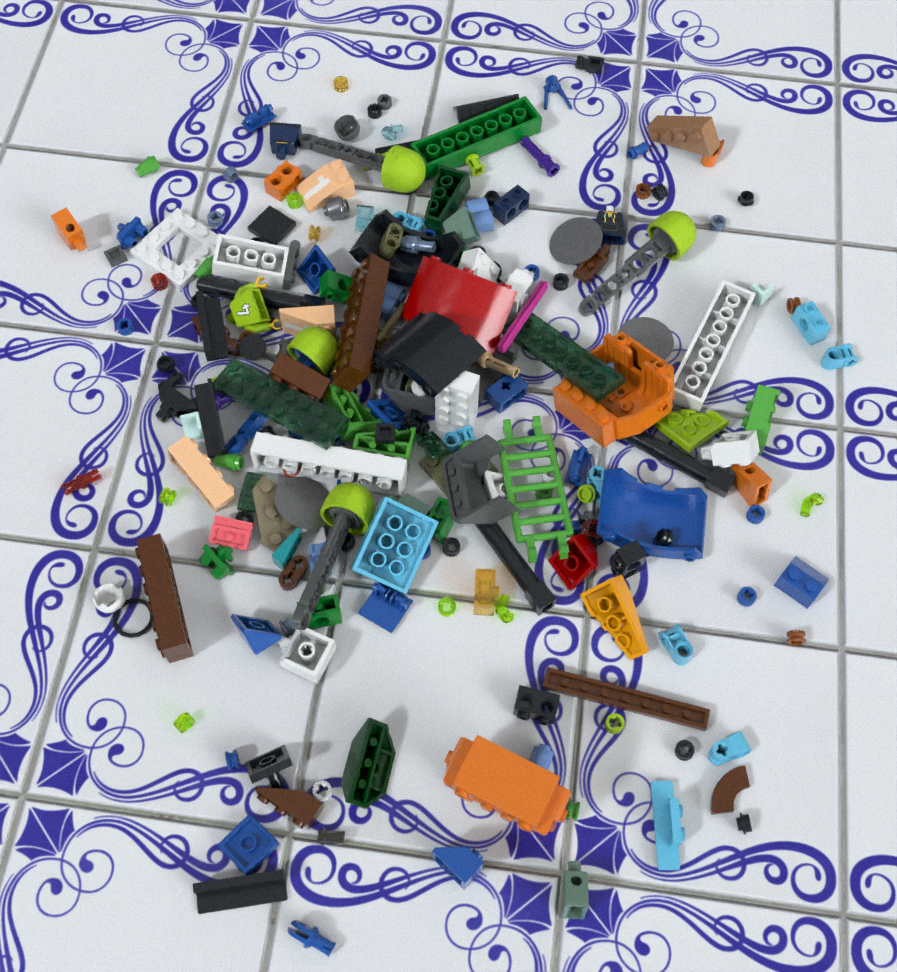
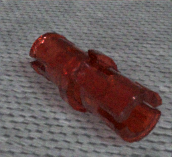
[61,468,102,496]

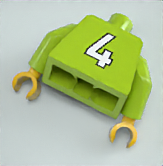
[227,277,282,333]

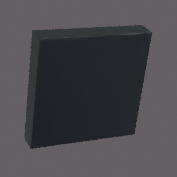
[248,205,296,245]

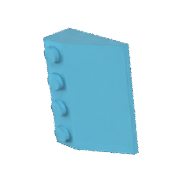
[349,496,439,594]

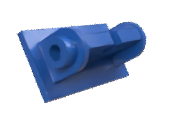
[241,104,277,133]
[564,446,592,487]

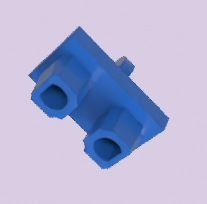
[117,216,148,250]

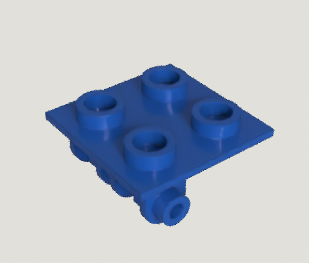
[358,583,413,633]

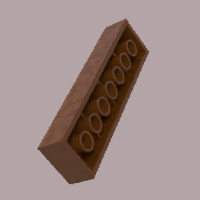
[331,253,390,393]

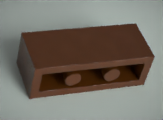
[269,352,331,403]

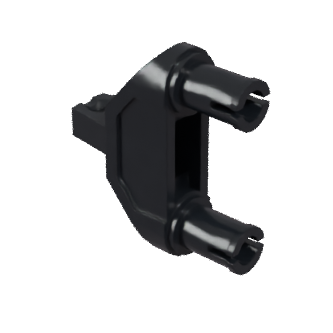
[156,370,199,423]

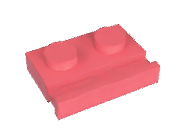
[208,515,254,551]

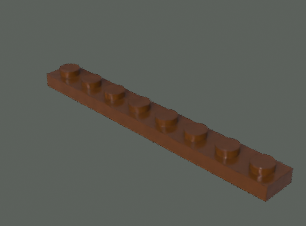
[542,667,710,731]

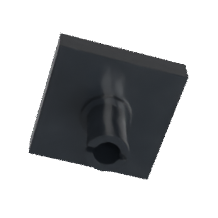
[245,745,293,788]

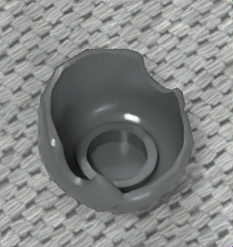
[334,115,360,141]

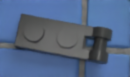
[282,240,301,290]

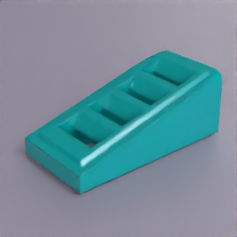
[272,528,303,570]

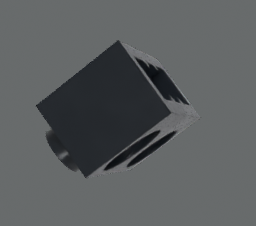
[611,540,647,579]
[513,685,560,726]

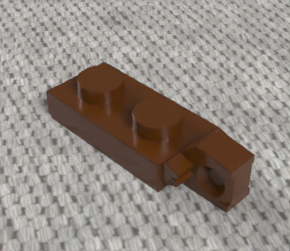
[573,243,611,284]

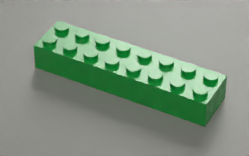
[410,96,542,180]

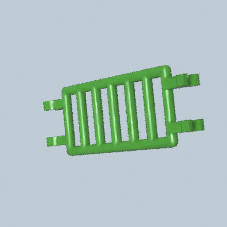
[497,416,574,563]

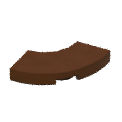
[710,766,750,815]

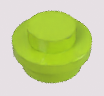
[577,484,596,503]

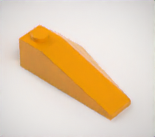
[580,575,649,660]

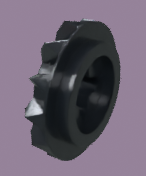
[403,409,430,435]

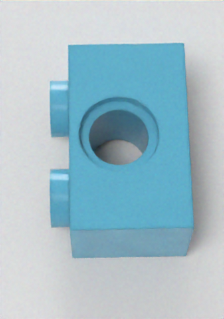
[791,301,831,346]

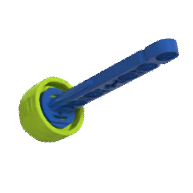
[225,327,338,454]

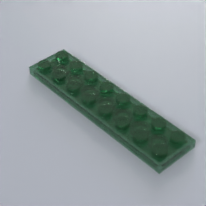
[502,313,626,402]
[213,358,350,450]

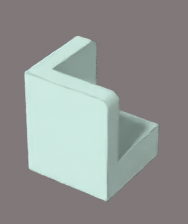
[749,283,775,307]
[180,412,204,441]

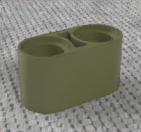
[379,223,403,259]

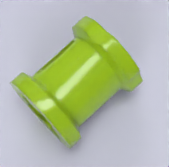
[465,154,485,177]

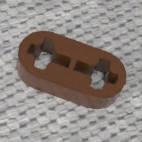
[278,555,309,591]

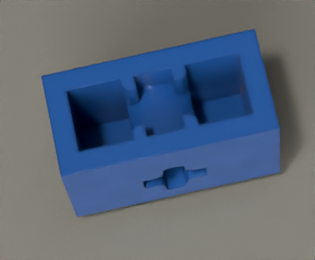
[485,374,528,414]

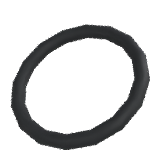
[112,598,154,638]

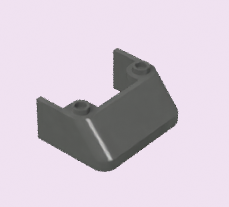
[381,331,435,416]
[442,434,518,524]

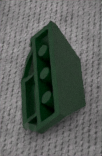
[341,718,396,809]

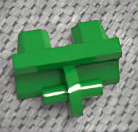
[199,544,236,580]

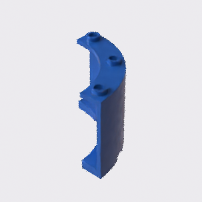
[597,468,708,562]

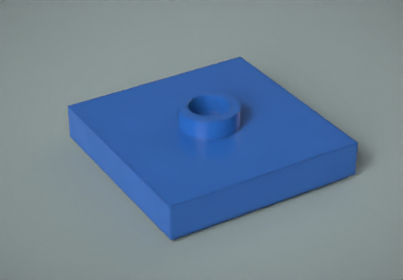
[217,813,280,875]

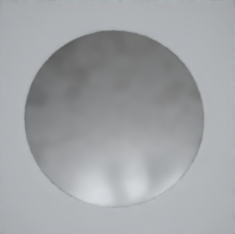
[549,217,603,265]
[617,317,674,360]
[274,477,329,529]

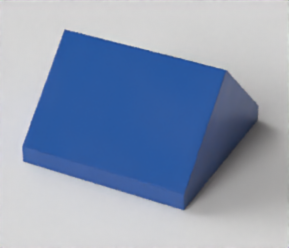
[296,244,336,295]
[367,399,408,431]
[231,614,282,655]

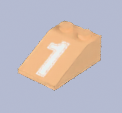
[296,159,355,212]
[279,305,337,341]

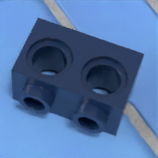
[493,184,530,226]

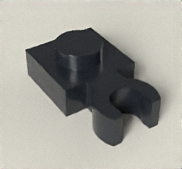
[575,56,604,74]

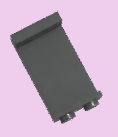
[465,338,518,403]

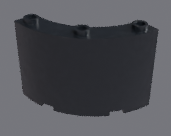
[349,209,465,287]
[372,312,486,398]

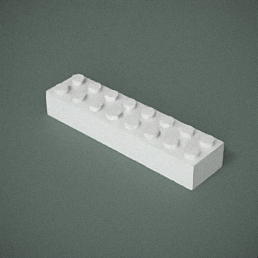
[673,280,756,413]
[250,432,407,498]

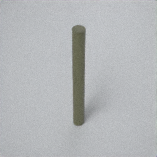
[375,302,406,345]

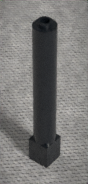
[196,276,326,310]
[621,431,736,498]
[475,522,556,616]

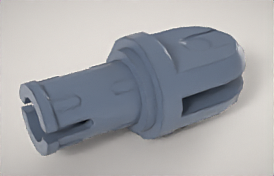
[399,235,436,254]

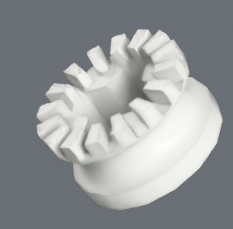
[312,780,332,802]

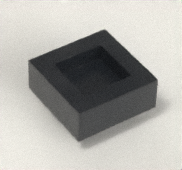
[375,423,396,444]

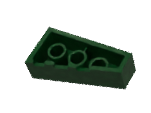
[424,165,471,234]

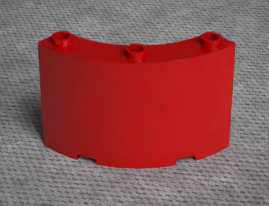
[401,255,517,354]

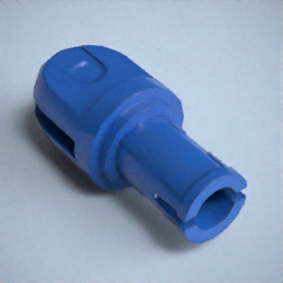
[288,920,336,957]

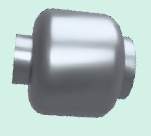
[323,196,350,221]

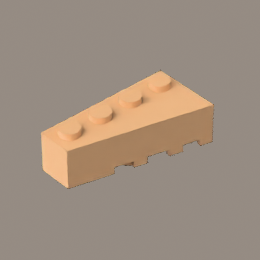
[167,435,235,512]

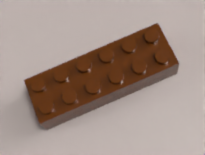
[135,533,194,663]

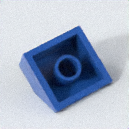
[774,556,829,609]
[432,847,484,890]

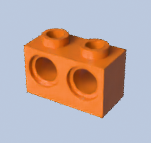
[264,160,303,202]

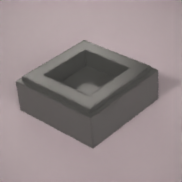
[104,245,128,267]

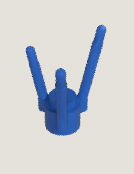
[543,75,572,110]

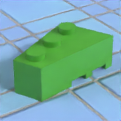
[323,384,383,441]
[740,384,781,455]
[352,427,416,471]

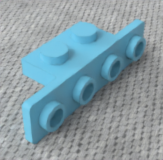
[651,781,685,870]

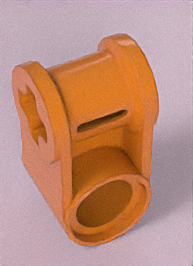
[701,139,725,168]

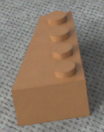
[647,115,721,157]

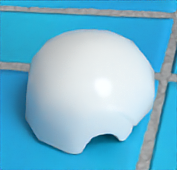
[92,583,126,613]

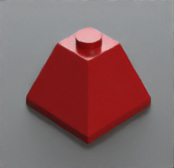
[548,534,598,591]

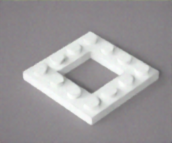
[130,208,218,290]

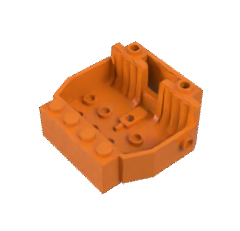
[552,331,675,448]
[443,735,571,835]

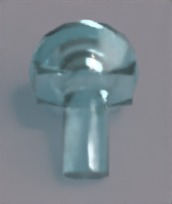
[381,124,403,141]

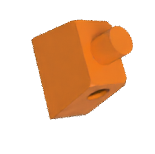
[51,207,87,252]
[731,462,772,507]

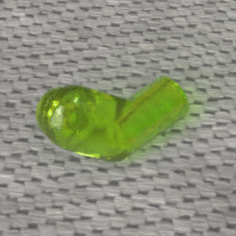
[800,493,824,517]
[495,594,514,623]

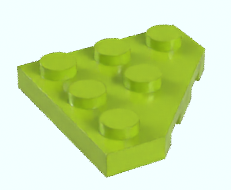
[653,409,729,452]

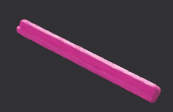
[496,281,548,353]

